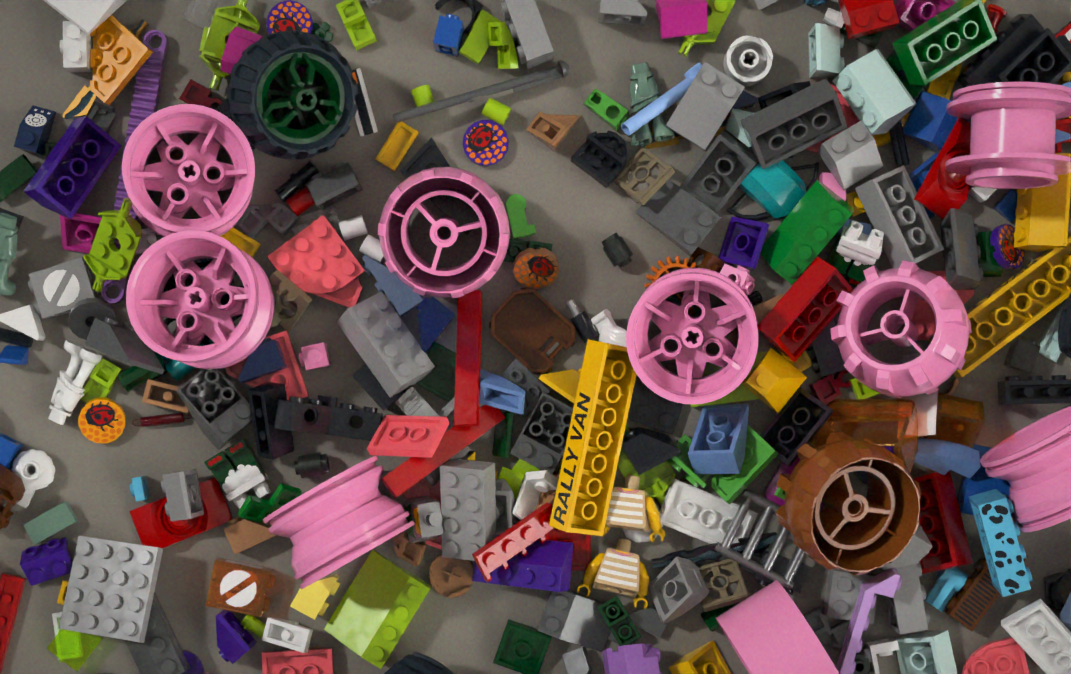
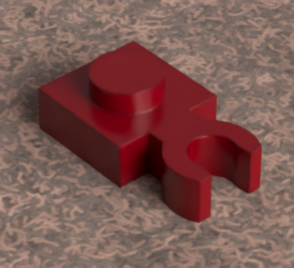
[179,79,222,108]
[809,370,852,404]

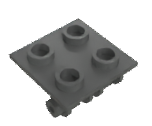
[500,358,550,418]

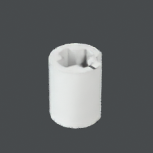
[339,215,368,241]
[359,235,384,263]

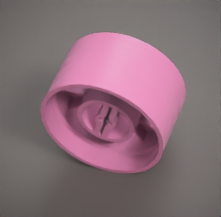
[716,580,839,674]

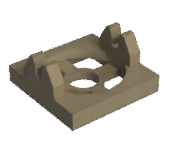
[613,146,675,206]
[269,270,313,331]
[699,558,749,612]

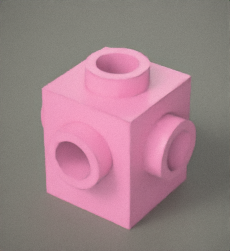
[720,263,755,296]

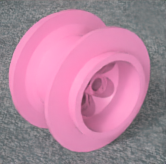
[945,82,1071,189]

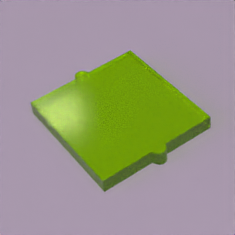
[46,629,103,672]

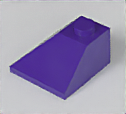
[216,609,257,664]

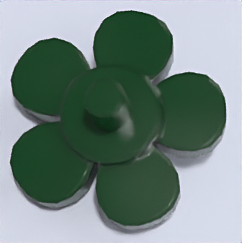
[311,22,333,42]

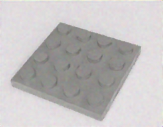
[59,536,163,643]

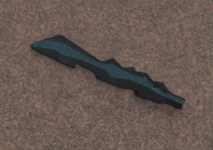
[651,532,777,568]

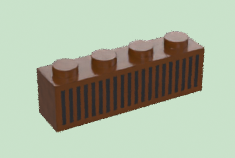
[944,555,1028,631]

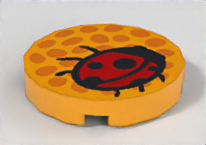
[78,397,126,443]

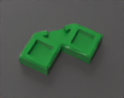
[238,483,302,523]

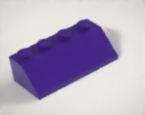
[23,116,122,219]
[472,535,573,592]

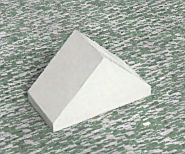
[0,305,46,341]

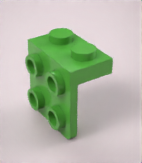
[667,434,711,488]

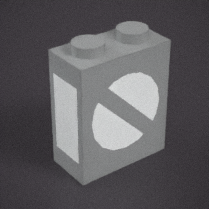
[28,257,100,319]

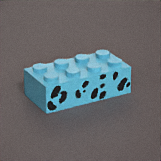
[969,489,1033,597]

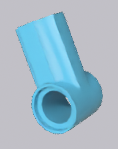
[924,567,968,612]

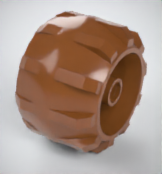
[776,432,921,576]

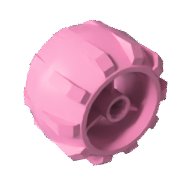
[378,167,510,299]
[830,261,972,399]

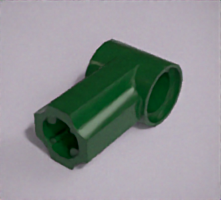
[976,231,1003,277]
[118,351,168,392]

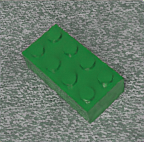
[892,0,997,86]

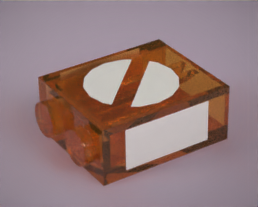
[205,558,276,617]

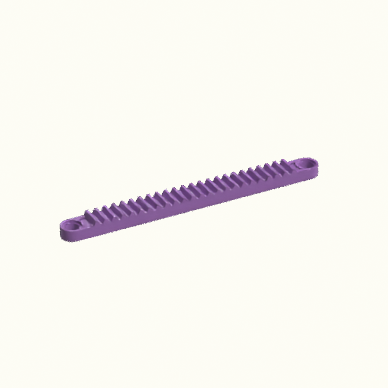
[101,30,168,304]

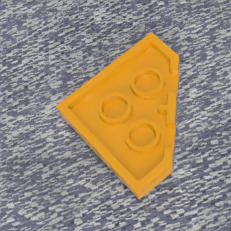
[90,15,153,106]

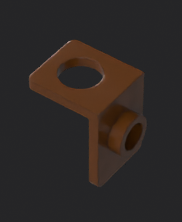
[687,247,724,273]

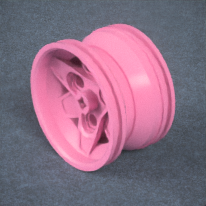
[122,104,255,237]
[126,230,274,369]
[626,268,758,404]
[980,405,1071,532]
[263,456,415,590]

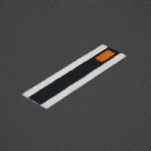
[352,68,378,137]

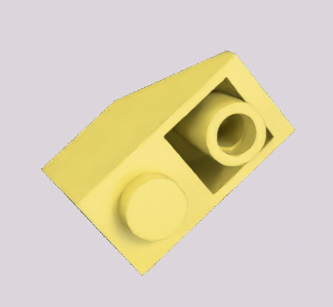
[290,574,340,620]

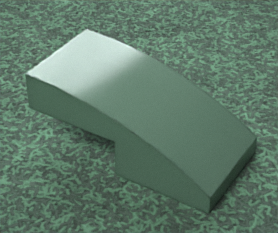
[23,501,78,545]

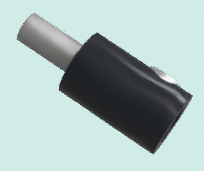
[567,299,599,343]

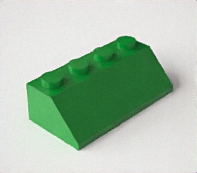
[760,179,854,285]

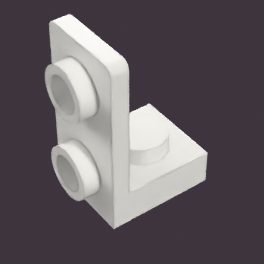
[513,470,558,520]
[863,637,899,674]

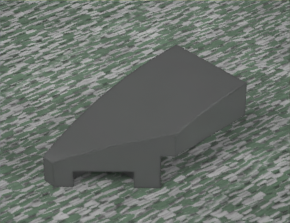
[88,97,116,134]

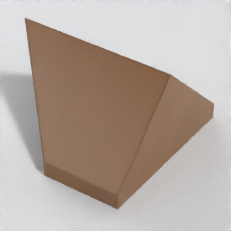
[526,112,582,151]

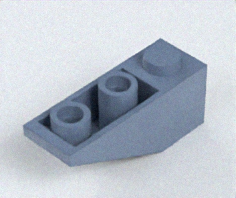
[361,255,425,317]

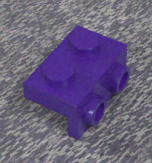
[20,537,73,586]

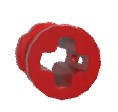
[987,4,1007,35]

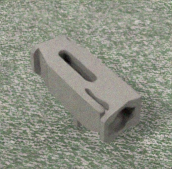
[395,387,475,460]

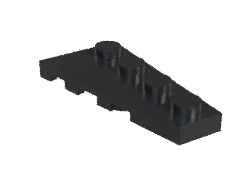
[400,137,480,235]

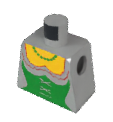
[403,496,443,544]

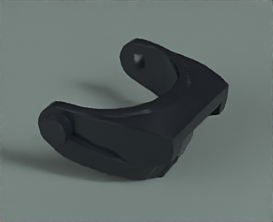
[435,0,483,34]
[1044,568,1071,610]

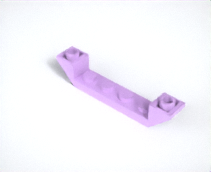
[836,568,902,674]

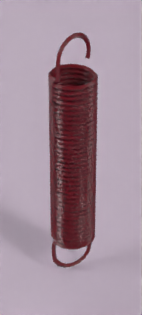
[132,413,192,427]

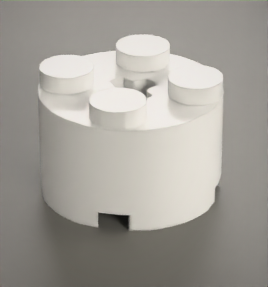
[723,35,773,87]

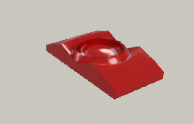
[914,118,971,220]
[129,477,233,548]

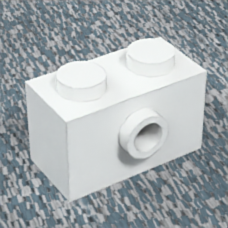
[60,21,93,73]

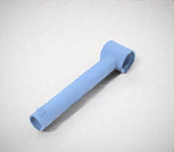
[621,62,703,136]

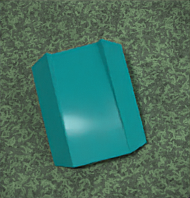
[739,160,806,219]

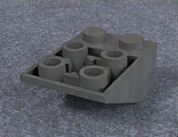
[176,369,253,450]
[510,392,573,474]

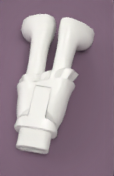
[48,340,103,425]

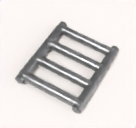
[715,488,805,590]

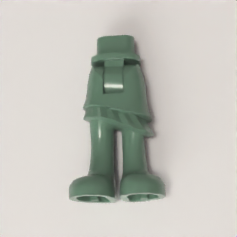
[629,62,675,146]
[0,213,18,295]

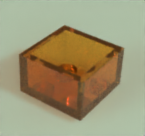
[923,393,985,448]

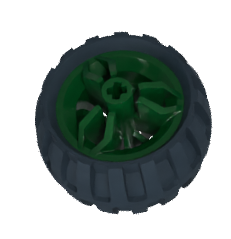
[227,31,358,160]

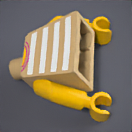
[603,475,665,542]
[577,539,649,609]

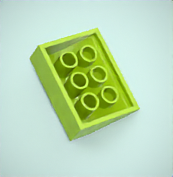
[324,549,431,669]

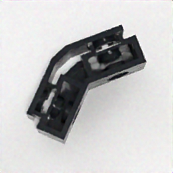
[274,395,383,441]

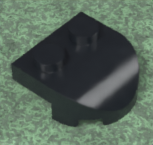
[571,131,627,188]

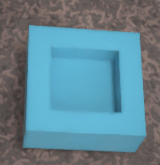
[130,476,150,501]

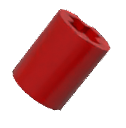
[286,187,315,216]

